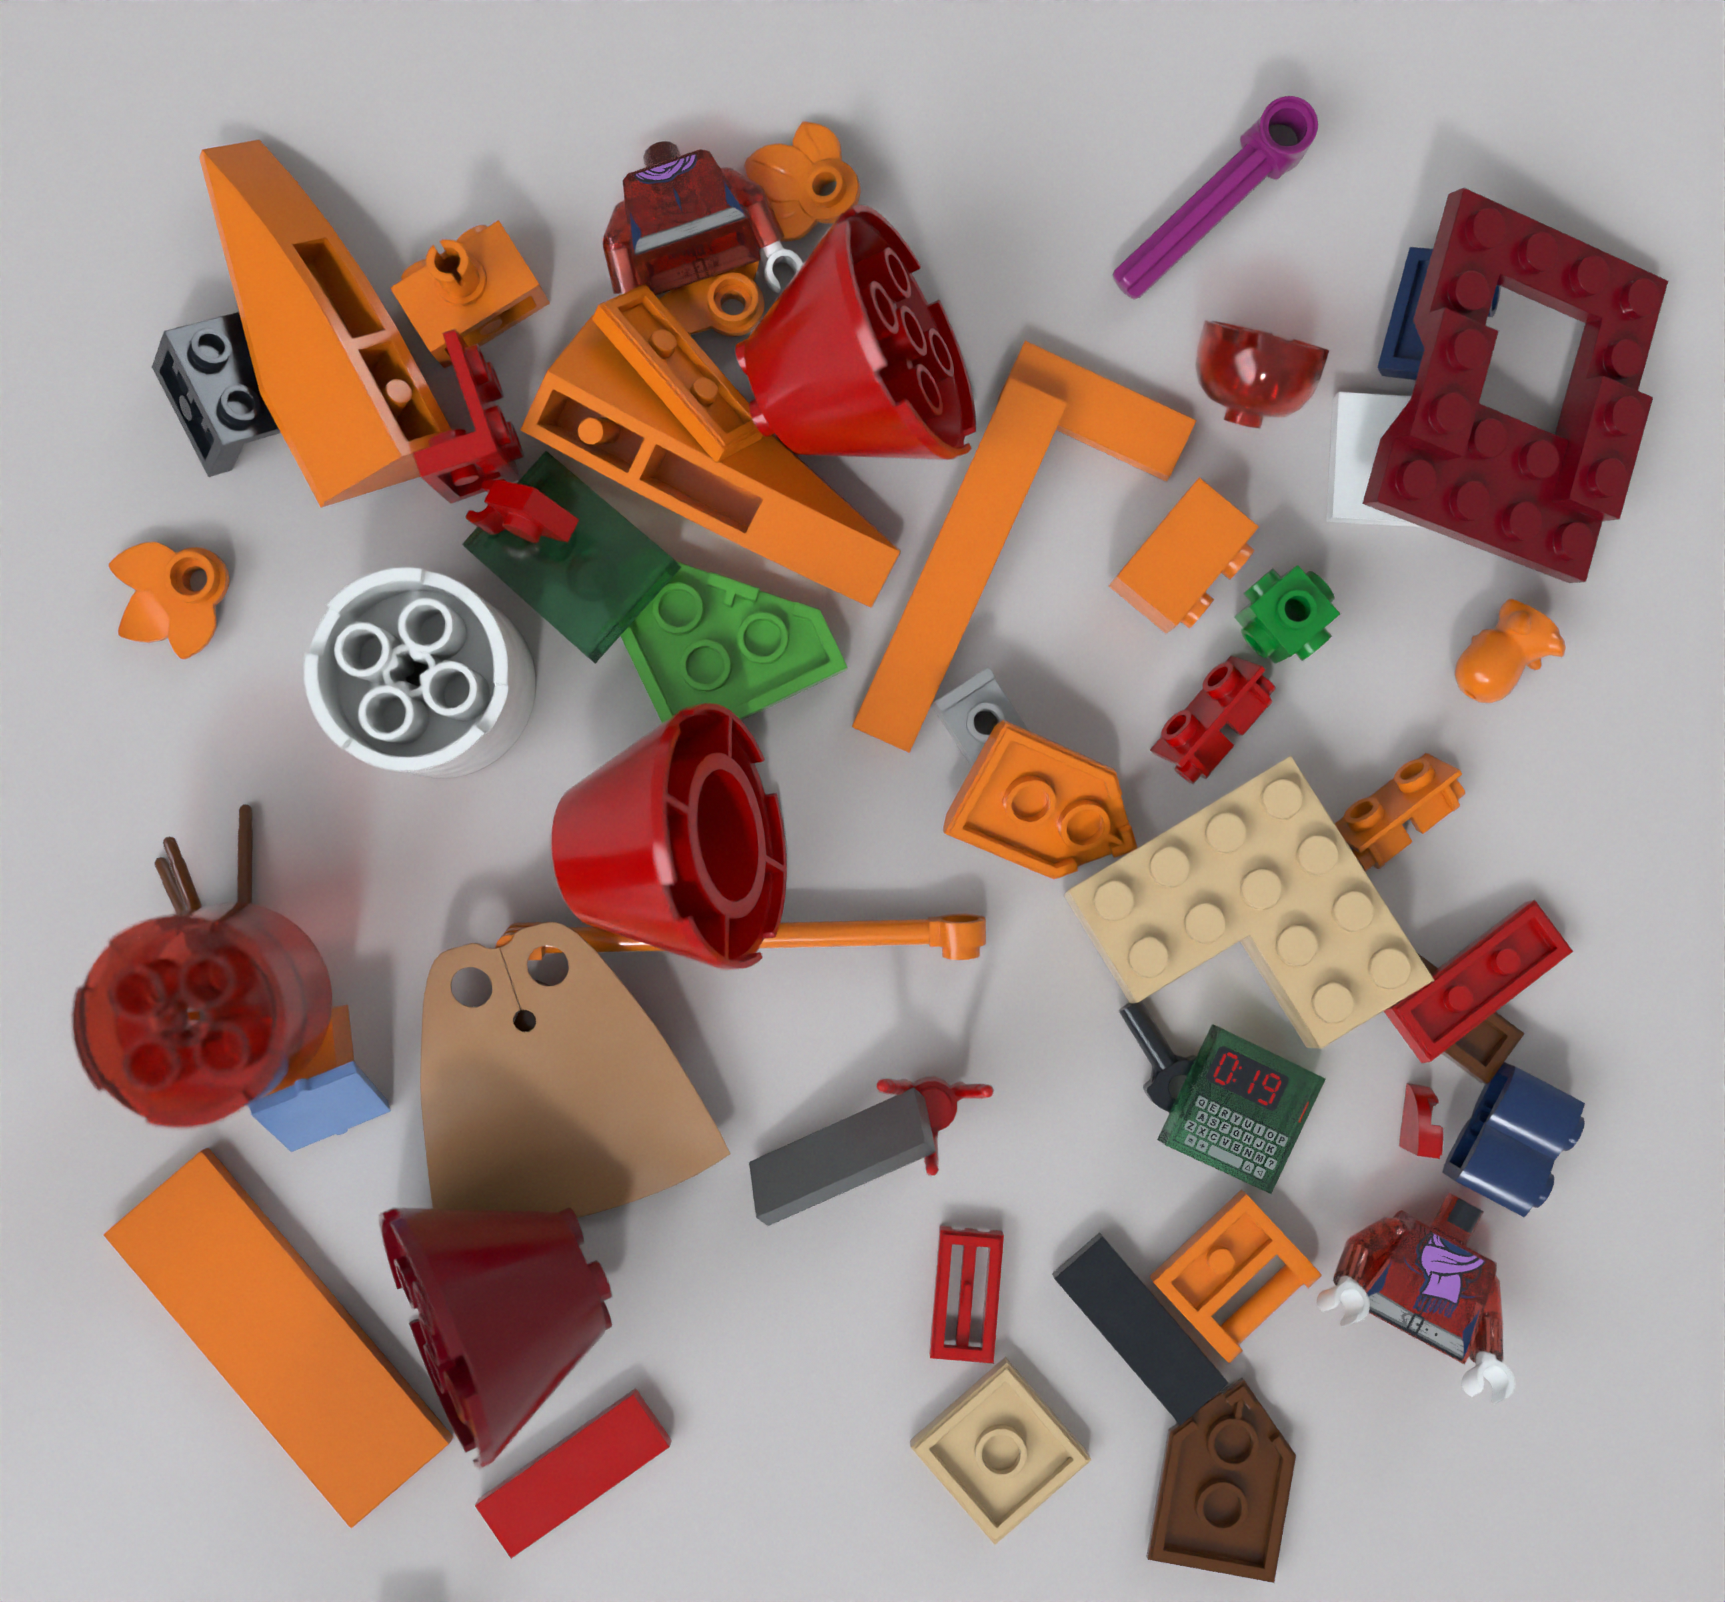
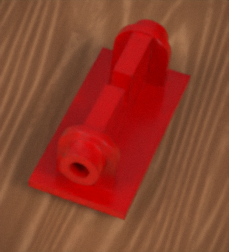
[1150,656,1276,785]

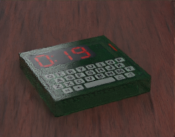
[1157,1024,1326,1194]

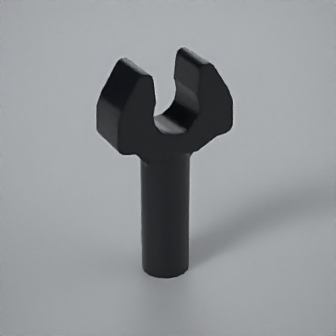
[1119,1000,1209,1115]

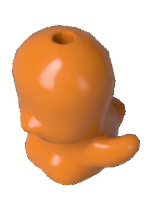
[1455,599,1566,703]

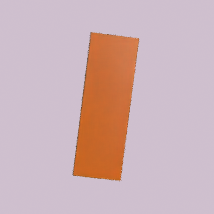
[103,1147,454,1528]

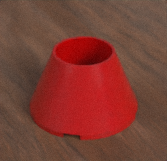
[551,703,787,970]

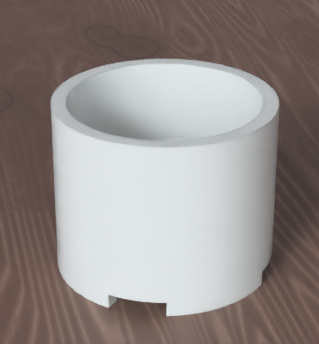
[304,567,536,778]

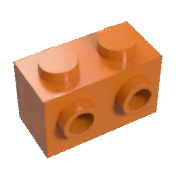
[1108,477,1259,634]

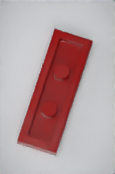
[1384,899,1573,1063]
[475,1388,672,1559]

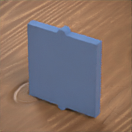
[248,1061,391,1152]

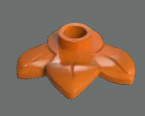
[745,122,861,242]
[658,223,764,337]
[109,541,229,660]

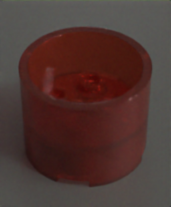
[72,902,332,1128]

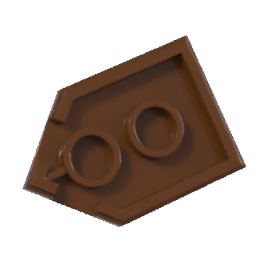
[1146,1378,1296,1583]

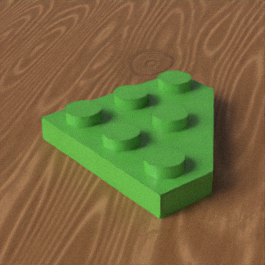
[593,551,848,723]

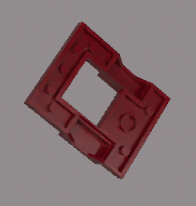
[1362,188,1668,583]

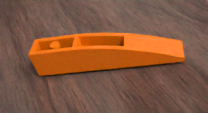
[199,140,452,508]
[520,315,901,608]

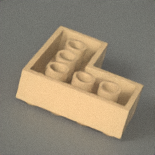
[1064,756,1434,1049]

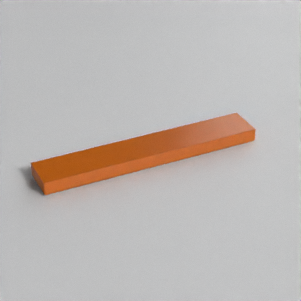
[852,377,1068,753]

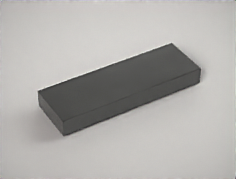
[749,1088,936,1226]

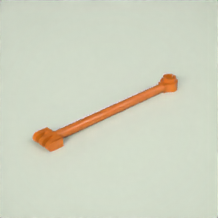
[496,914,986,960]

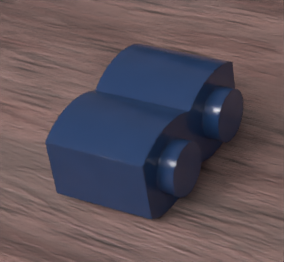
[1442,1062,1585,1217]

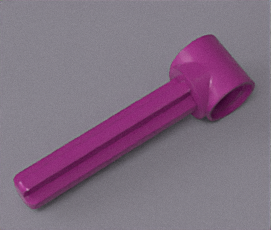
[1112,96,1318,299]

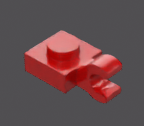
[465,479,579,543]

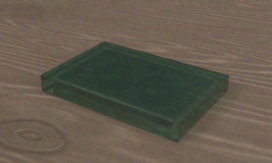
[462,451,681,664]

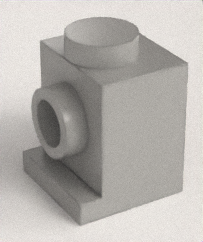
[932,666,1029,767]

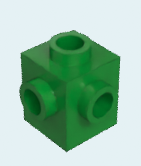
[1234,565,1340,664]

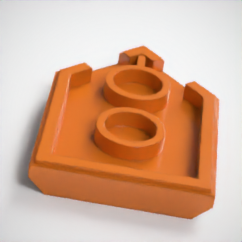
[943,720,1138,879]

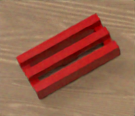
[929,1226,1004,1364]

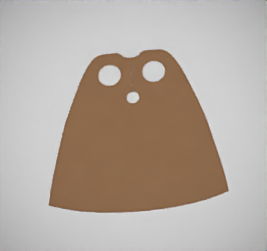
[420,922,730,1218]

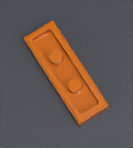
[592,284,763,463]
[997,341,1196,482]

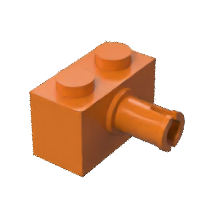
[390,220,550,369]

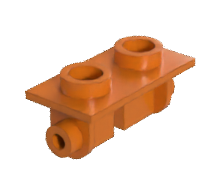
[1335,753,1465,872]

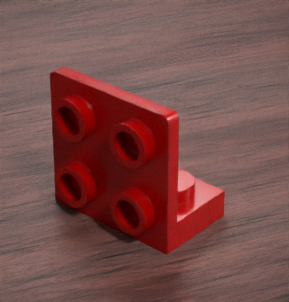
[413,329,524,504]

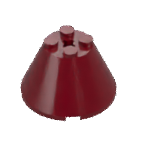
[379,1208,612,1469]

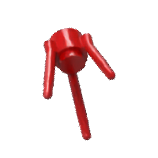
[876,1077,994,1176]

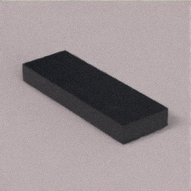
[1052,1232,1228,1425]

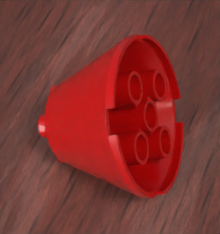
[735,204,976,460]

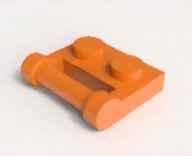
[1149,1189,1322,1363]

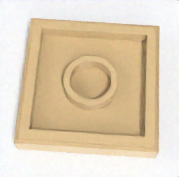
[910,1357,1091,1545]

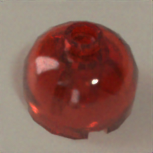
[1195,320,1330,428]

